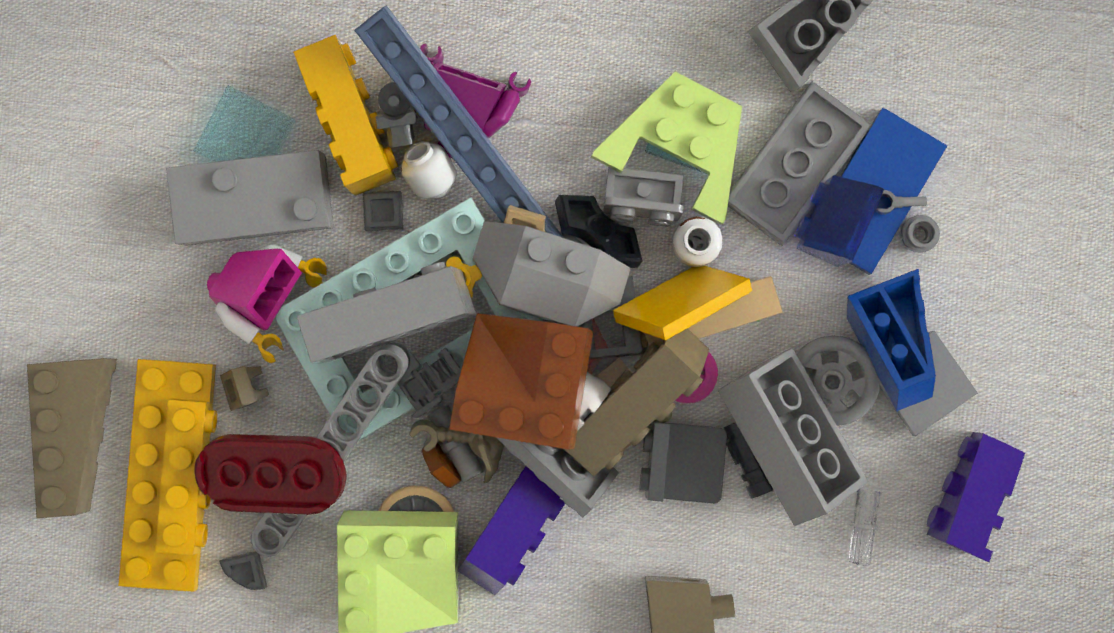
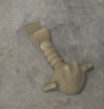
[409,420,504,483]

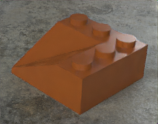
[449,313,593,450]

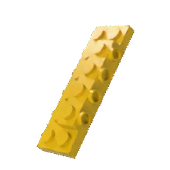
[118,359,217,592]

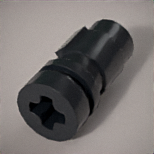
[723,422,773,499]

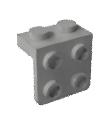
[603,167,684,227]

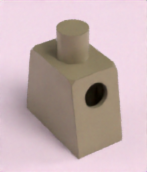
[645,576,735,633]

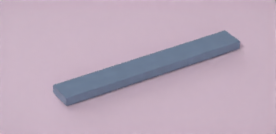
[354,5,564,238]

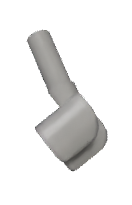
[875,190,927,215]

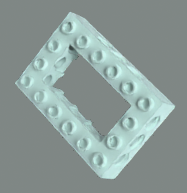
[275,198,543,442]

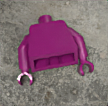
[420,44,531,159]

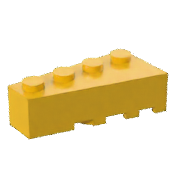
[293,35,399,196]

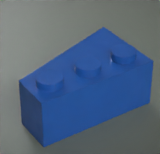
[847,269,936,411]

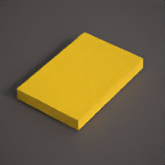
[613,266,752,340]

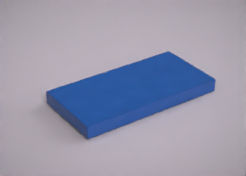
[805,108,948,275]

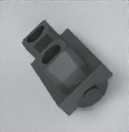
[376,82,419,148]

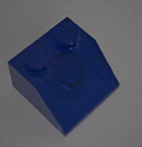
[795,175,884,267]

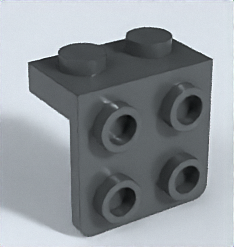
[639,422,727,504]

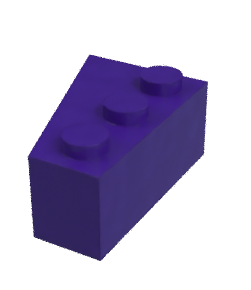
[927,432,1025,563]
[458,466,565,595]

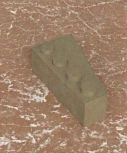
[564,328,709,476]
[27,358,117,518]

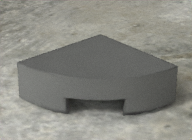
[219,551,267,590]

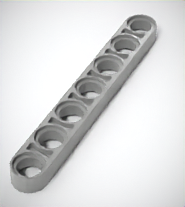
[251,344,408,557]

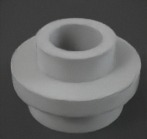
[901,215,940,253]

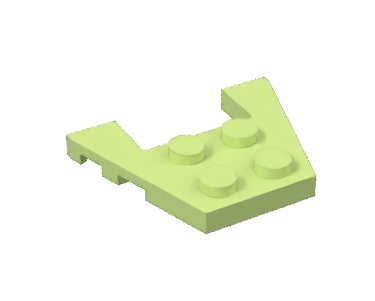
[591,71,742,225]

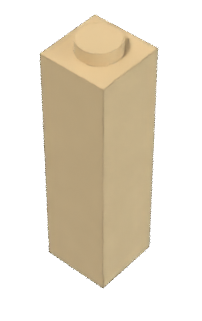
[640,276,783,349]

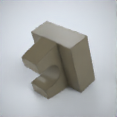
[220,366,269,411]

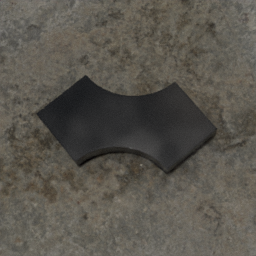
[555,195,643,268]

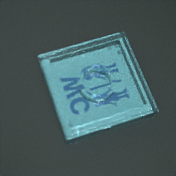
[193,85,296,162]

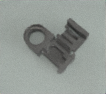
[379,342,461,418]

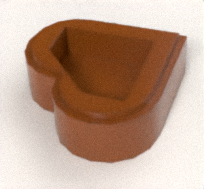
[422,443,461,488]

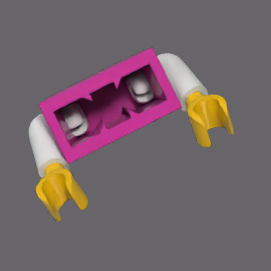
[207,244,327,363]

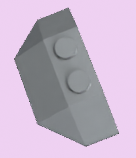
[472,221,631,326]

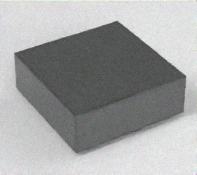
[363,191,403,231]

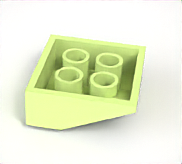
[337,510,458,633]

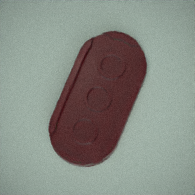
[194,434,347,515]

